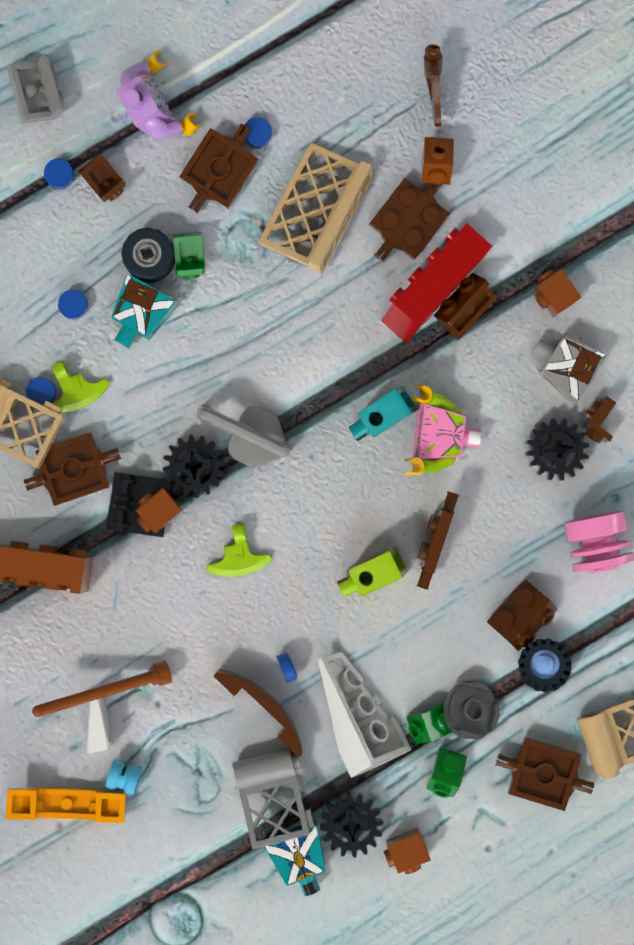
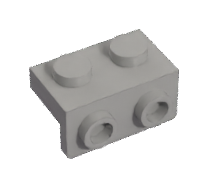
[7,55,64,124]

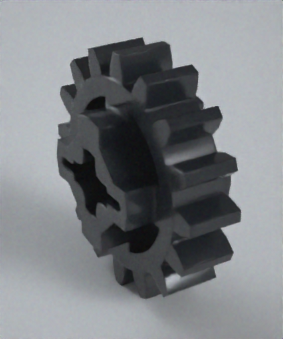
[525,418,589,481]
[162,435,226,498]
[320,792,384,858]

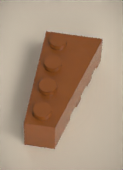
[0,541,93,594]

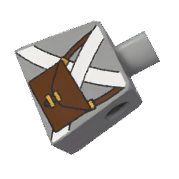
[531,337,607,404]

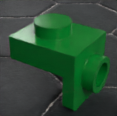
[172,232,206,279]
[406,703,452,744]
[426,747,467,798]

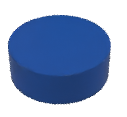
[245,117,272,148]
[44,159,74,189]
[58,290,88,320]
[26,377,56,405]
[276,652,297,683]

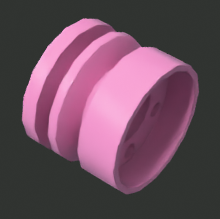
[564,511,634,573]

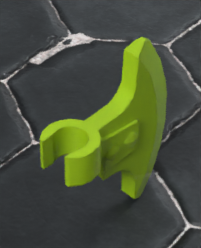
[51,361,110,413]
[206,524,272,577]

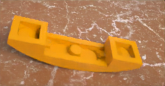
[6,787,126,823]

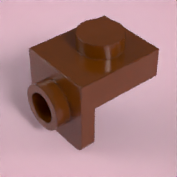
[78,153,126,202]
[582,396,616,444]

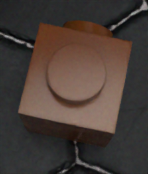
[421,137,454,185]
[534,269,582,317]
[136,488,184,533]
[383,827,431,874]

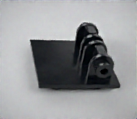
[106,472,172,538]

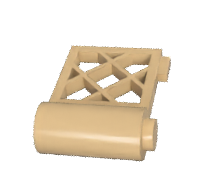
[0,378,65,469]
[577,698,634,779]

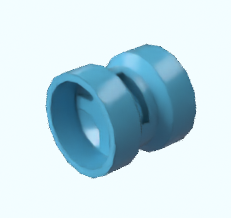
[105,759,143,796]

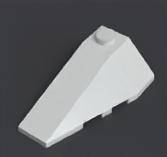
[318,652,411,778]

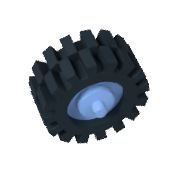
[518,638,572,693]

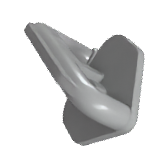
[197,405,290,467]

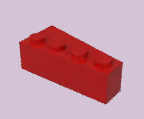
[381,223,493,344]

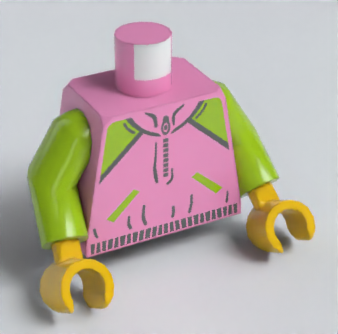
[404,385,481,476]

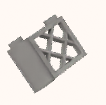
[233,748,315,849]

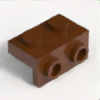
[433,273,497,340]
[487,580,557,651]

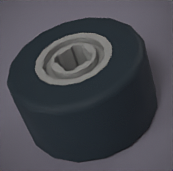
[121,227,175,283]

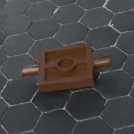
[179,124,260,213]
[368,178,450,262]
[24,432,122,506]
[416,491,459,590]
[495,737,594,811]

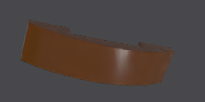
[213,669,303,757]

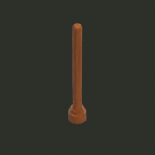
[32,661,172,717]

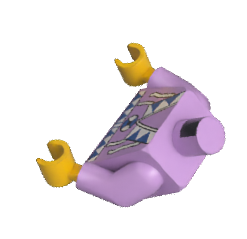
[116,51,202,139]

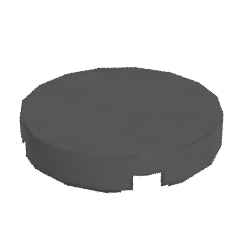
[443,681,500,739]

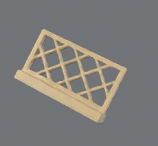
[258,142,374,276]

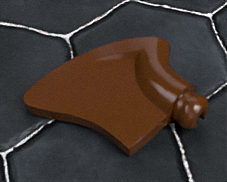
[424,44,443,127]

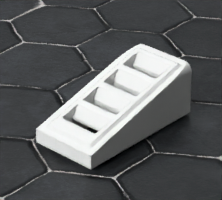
[86,698,114,754]

